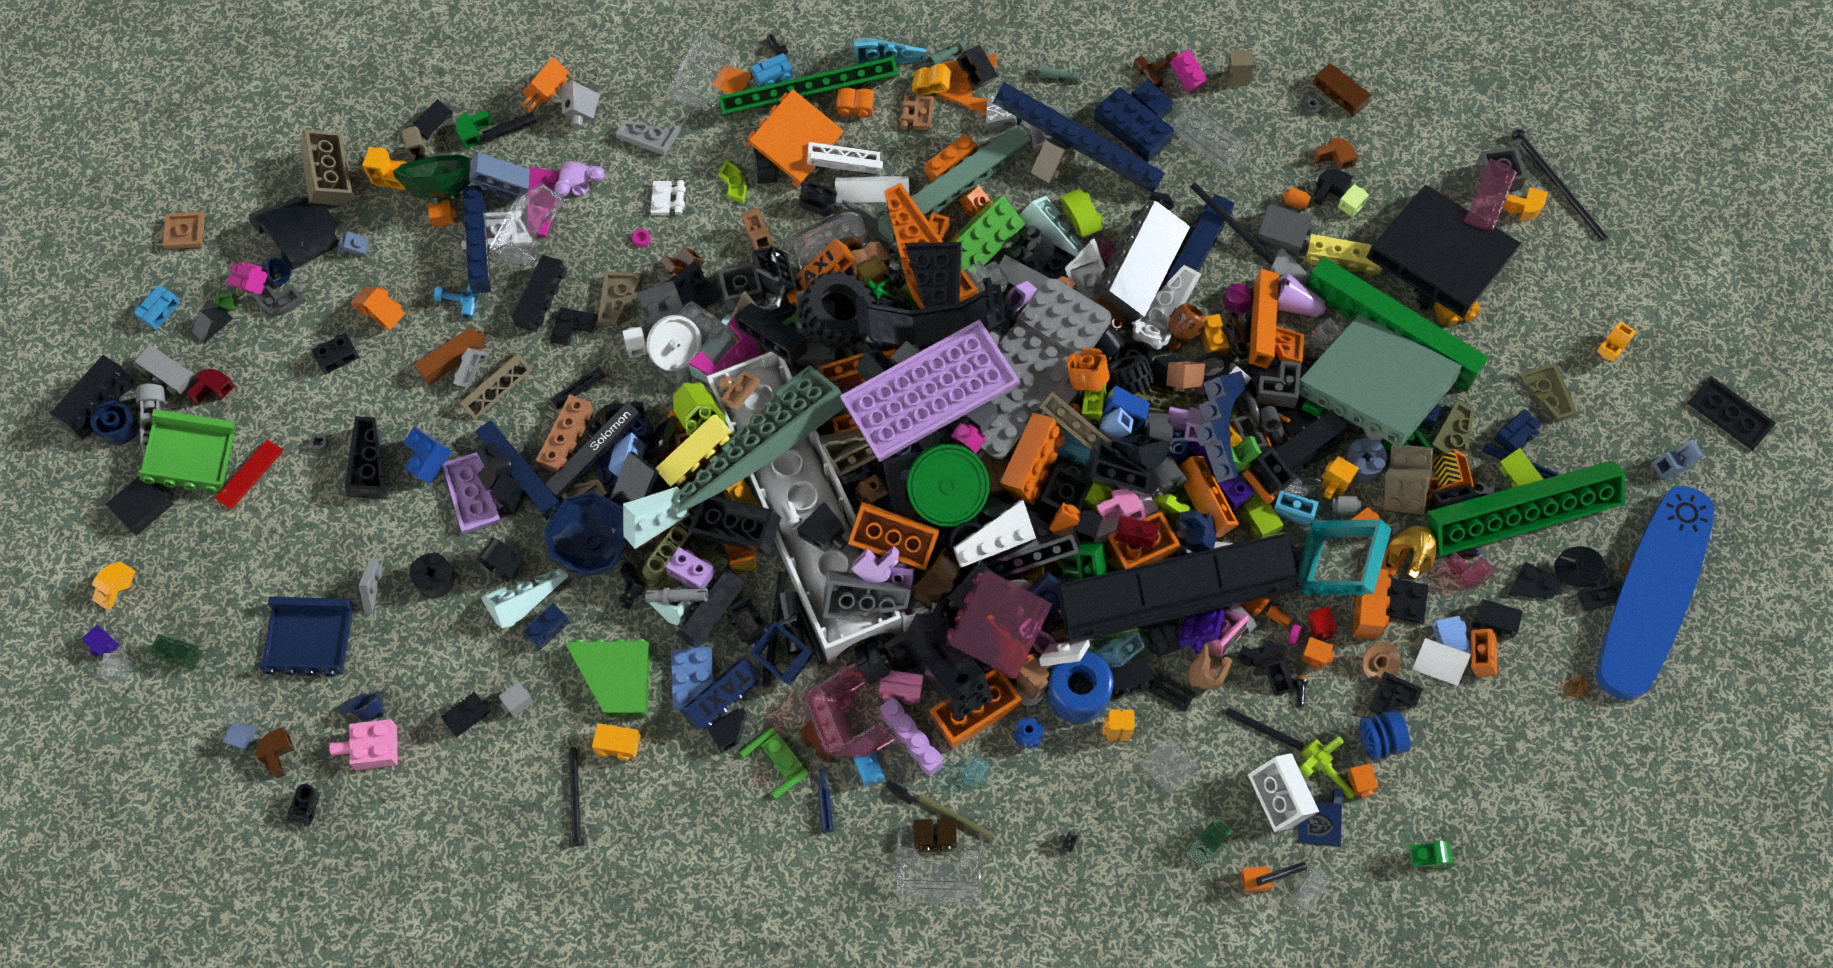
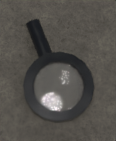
[1194,352,1230,399]

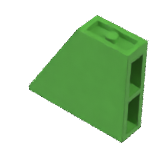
[567,639,651,718]

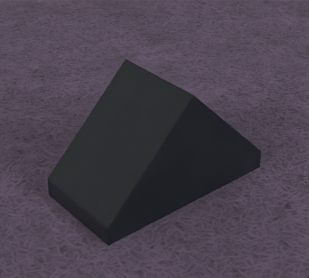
[192,307,233,344]

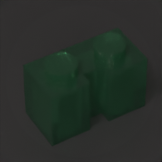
[149,634,203,671]

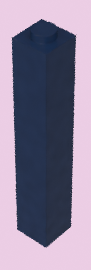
[475,420,561,520]

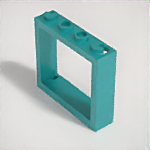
[1298,519,1391,596]

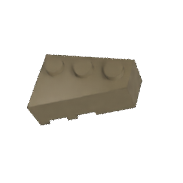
[819,429,876,477]

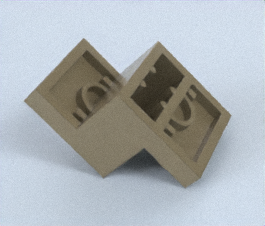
[1384,444,1433,515]

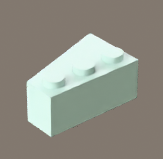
[623,487,689,549]

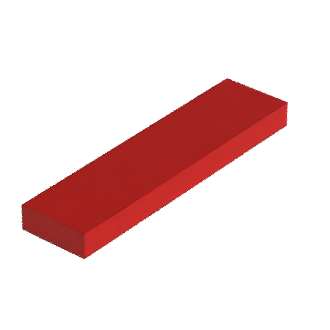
[215,439,283,510]

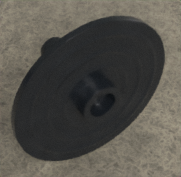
[1554,546,1605,587]

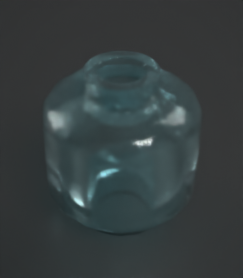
[960,755,991,787]

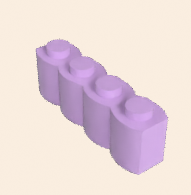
[880,698,942,777]

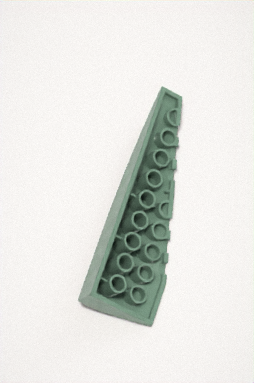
[671,365,845,512]

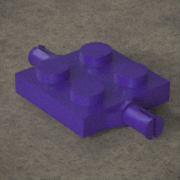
[1178,608,1225,654]

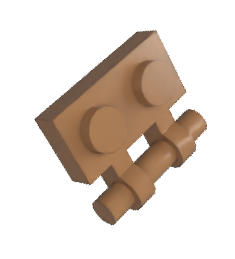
[899,95,934,131]

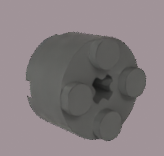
[1138,412,1173,451]
[1148,456,1188,501]

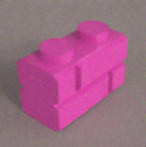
[1169,49,1208,93]
[226,262,267,294]

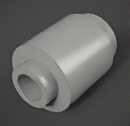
[1332,496,1361,516]

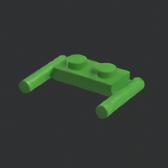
[739,727,809,800]

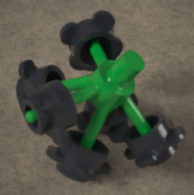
[864,267,906,308]

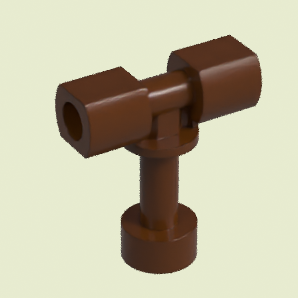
[1133,51,1178,89]

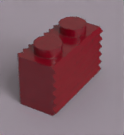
[1114,515,1160,551]

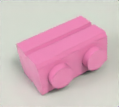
[879,670,924,705]

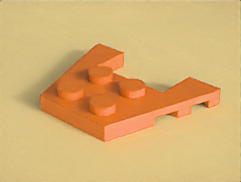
[937,55,997,116]

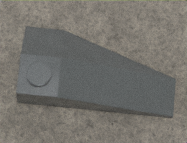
[823,570,911,620]

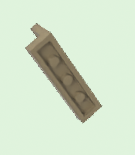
[455,352,533,420]
[1039,391,1112,450]

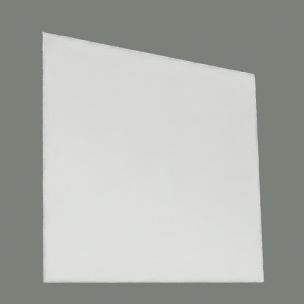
[1412,638,1471,686]

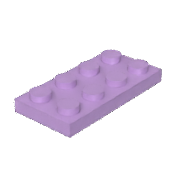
[443,452,501,534]

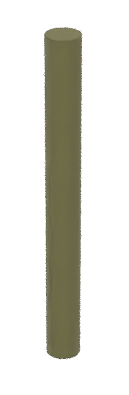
[917,794,995,842]

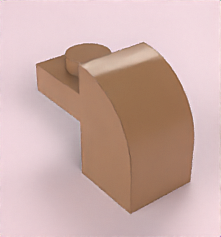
[741,207,773,251]

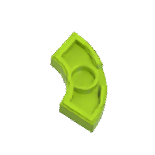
[718,160,747,203]

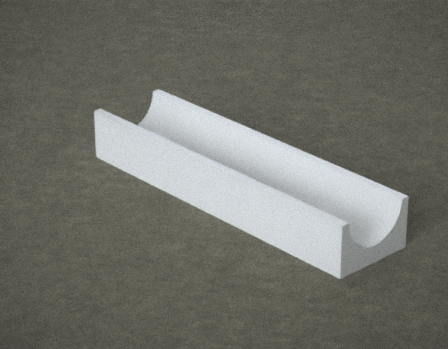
[707,352,903,664]

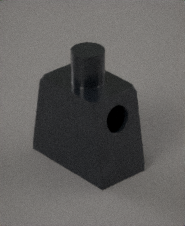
[797,502,848,552]

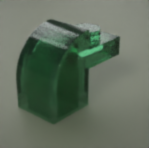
[1185,818,1233,869]

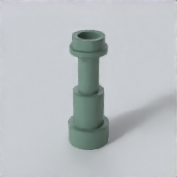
[928,40,967,66]
[1039,64,1080,83]

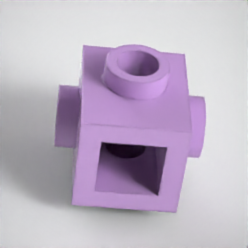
[887,561,916,588]

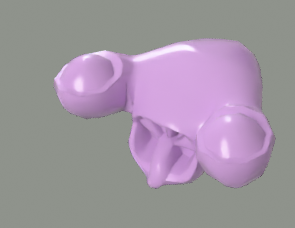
[554,161,605,197]

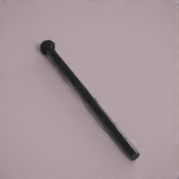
[1512,129,1608,241]

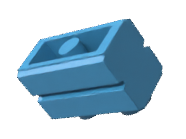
[751,53,793,87]
[134,285,181,330]

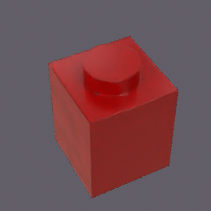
[1307,606,1337,641]

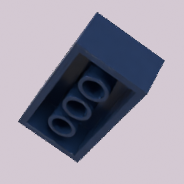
[1094,87,1174,162]

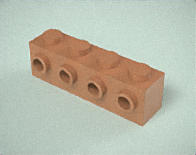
[536,395,594,474]

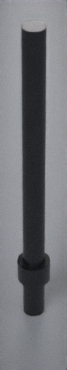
[1190,182,1275,265]
[762,571,787,687]

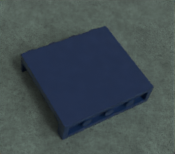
[257,596,354,677]

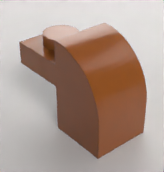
[1313,138,1358,170]

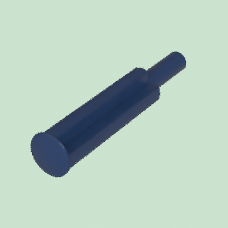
[818,769,834,833]

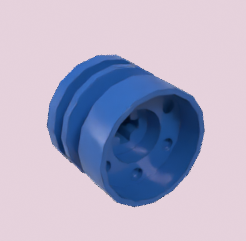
[1359,709,1410,761]

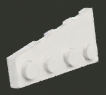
[1131,265,1201,333]
[953,500,1036,567]

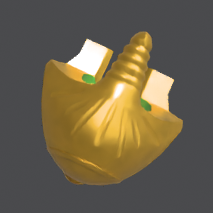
[1387,526,1436,579]

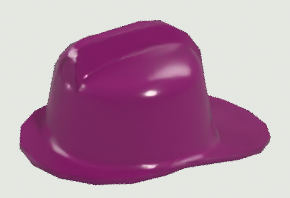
[1223,283,1253,316]

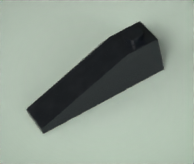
[979,494,1055,538]

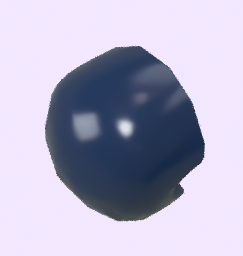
[261,257,291,285]

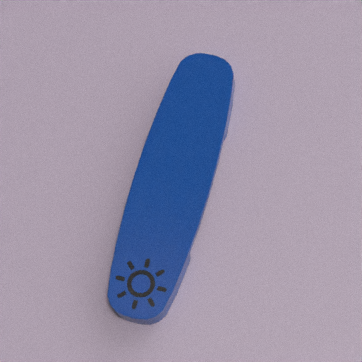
[1595,486,1715,701]

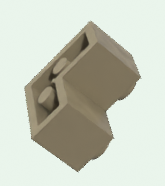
[1030,138,1076,183]

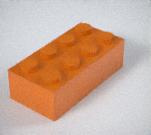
[1000,412,1066,505]
[848,502,939,570]
[930,666,1022,750]

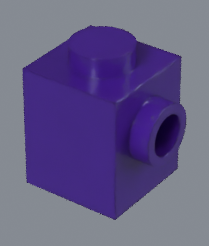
[82,625,120,660]

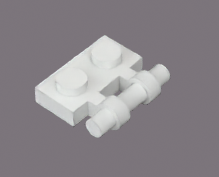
[651,180,686,216]

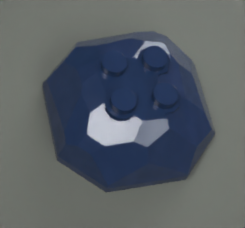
[544,491,629,576]

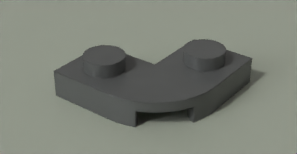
[251,283,305,315]

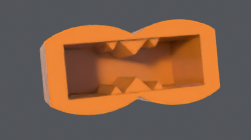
[836,88,874,118]

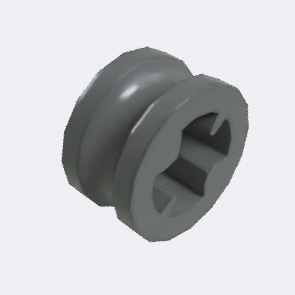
[309,433,329,452]

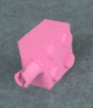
[330,719,397,770]

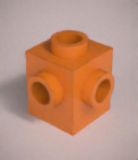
[958,185,990,217]

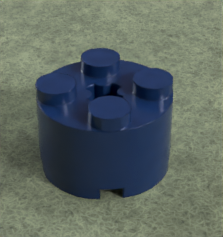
[90,400,138,445]

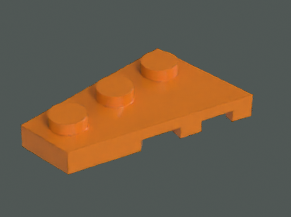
[1275,326,1304,364]

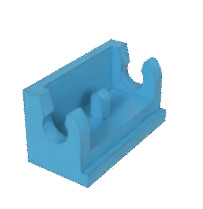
[849,739,885,787]

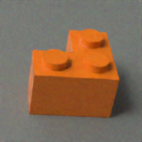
[351,287,405,330]

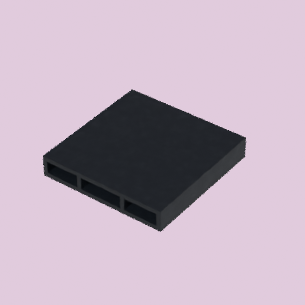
[1366,184,1521,319]

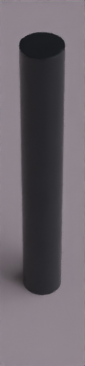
[1256,862,1307,886]

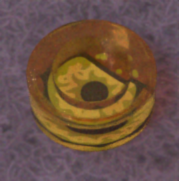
[1567,677,1589,698]

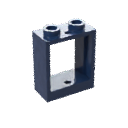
[749,621,815,686]

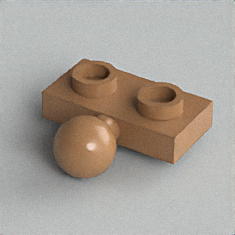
[719,371,761,411]

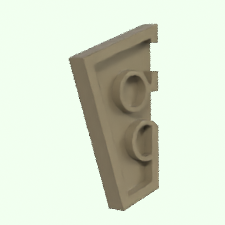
[598,271,643,325]

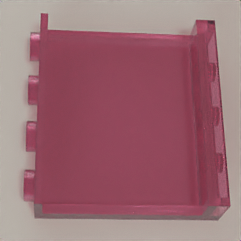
[946,569,1052,679]

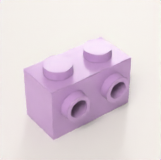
[666,548,714,589]

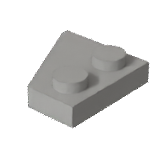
[453,348,489,387]
[359,558,382,614]

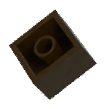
[910,548,961,608]

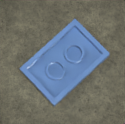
[671,647,713,710]

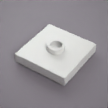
[1039,640,1090,666]

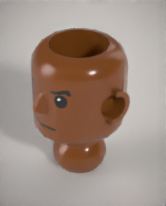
[1166,303,1205,350]

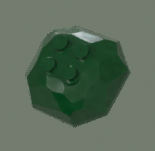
[393,155,472,204]

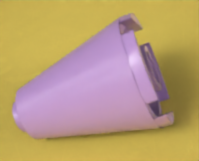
[1277,274,1326,318]

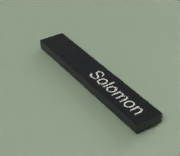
[545,402,642,498]

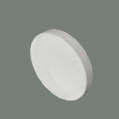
[647,315,702,371]

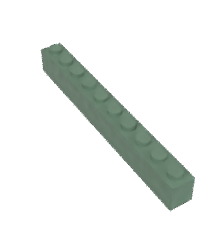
[878,125,1031,245]

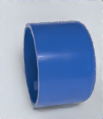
[1046,651,1114,723]

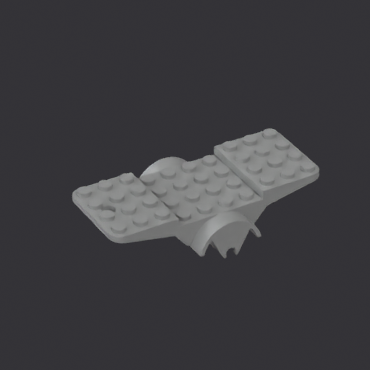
[946,279,1111,459]

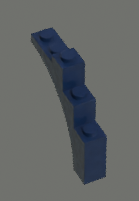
[1194,371,1248,483]

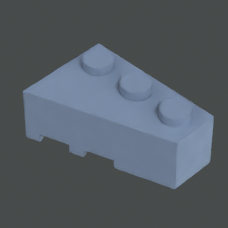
[469,152,530,204]

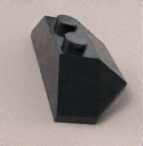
[751,245,796,296]

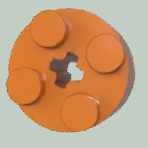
[1066,348,1110,392]

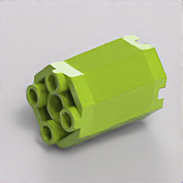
[673,382,726,436]

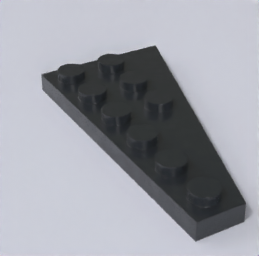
[904,242,962,309]

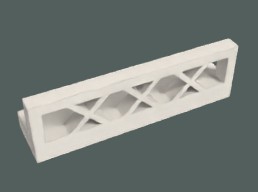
[807,142,883,174]

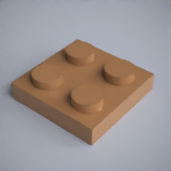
[163,212,205,250]

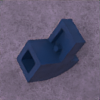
[1178,510,1216,552]

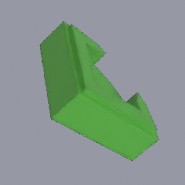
[214,292,236,311]

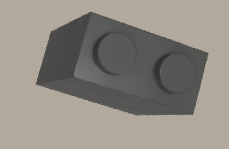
[1256,204,1313,256]

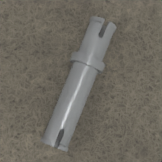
[645,588,708,604]

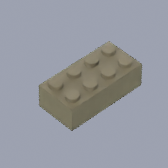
[299,130,352,206]

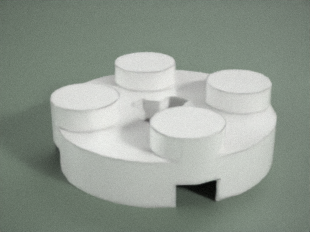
[1132,319,1171,349]

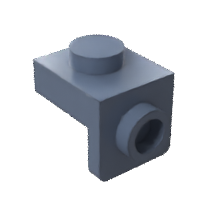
[337,231,369,256]

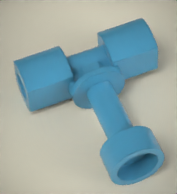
[434,284,480,319]

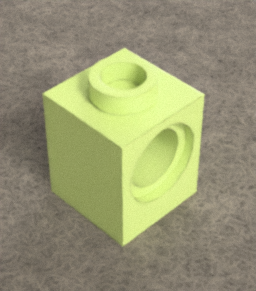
[1338,184,1369,218]

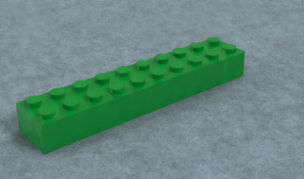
[1306,257,1489,391]
[1428,460,1626,557]

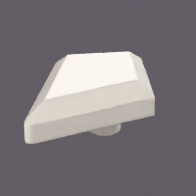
[759,292,785,311]

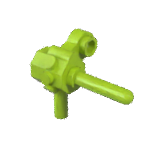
[1298,736,1355,798]

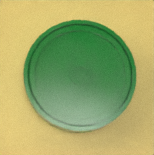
[906,444,989,526]

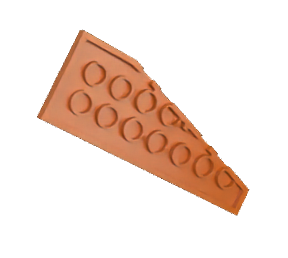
[884,183,977,309]

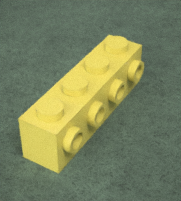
[1305,234,1382,276]
[656,414,732,486]

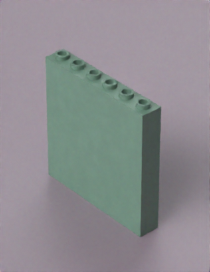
[1299,315,1462,447]

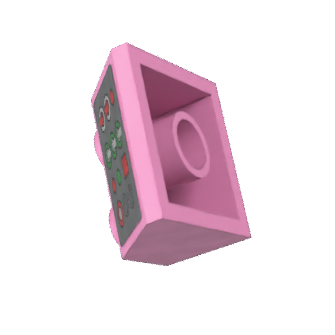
[1202,609,1249,657]

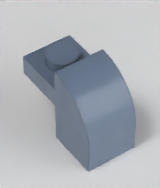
[1651,440,1704,479]

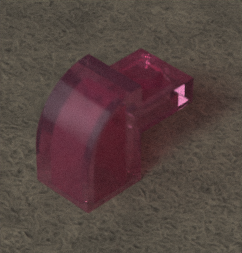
[1446,552,1496,589]

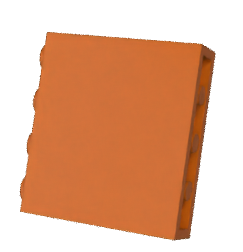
[746,89,844,188]

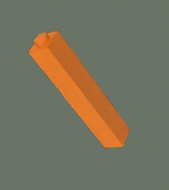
[1249,268,1279,369]

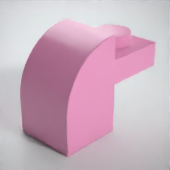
[1097,489,1146,523]

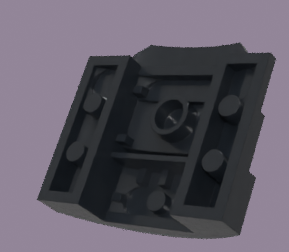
[249,196,339,270]

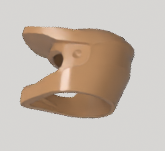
[1188,644,1232,690]

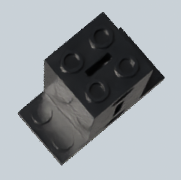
[884,606,993,720]

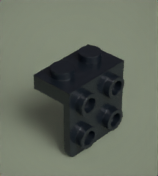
[666,261,721,316]

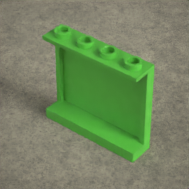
[138,409,236,493]

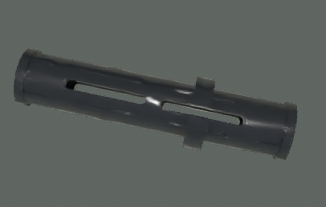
[482,111,537,142]
[551,367,605,409]

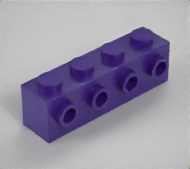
[1187,441,1254,512]

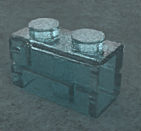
[1098,630,1145,668]

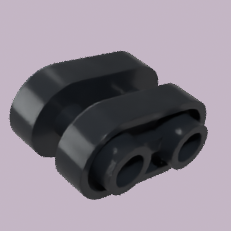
[798,181,837,217]

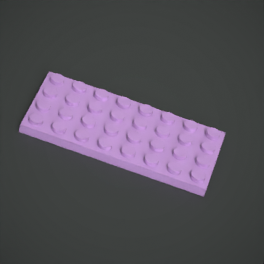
[840,319,1020,462]

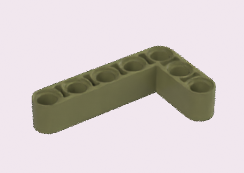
[642,504,725,580]

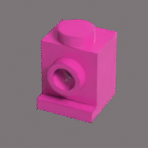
[951,423,987,454]

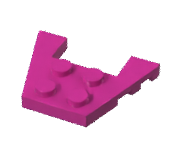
[688,317,761,375]

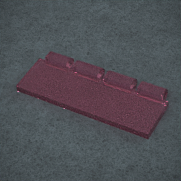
[1464,158,1517,230]

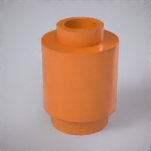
[1282,187,1311,210]

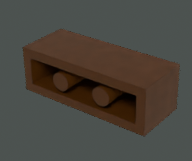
[1313,63,1371,117]

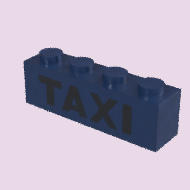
[680,657,762,730]

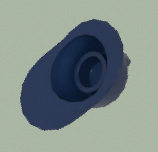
[338,691,384,721]

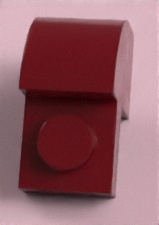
[186,369,235,406]

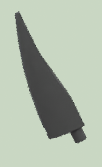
[842,200,899,255]

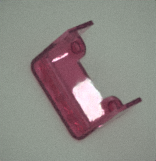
[804,663,895,757]

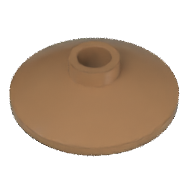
[1362,642,1401,682]

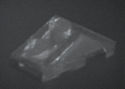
[1284,472,1322,496]

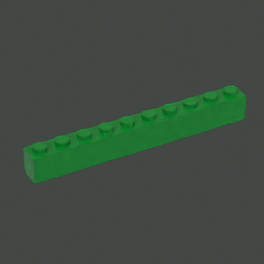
[718,56,898,117]

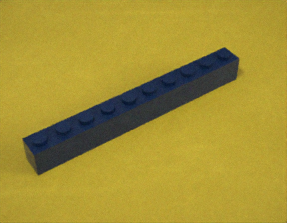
[992,82,1165,192]

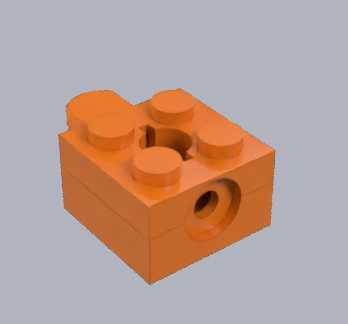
[521,57,569,112]

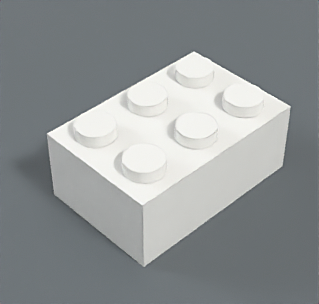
[1248,753,1319,832]

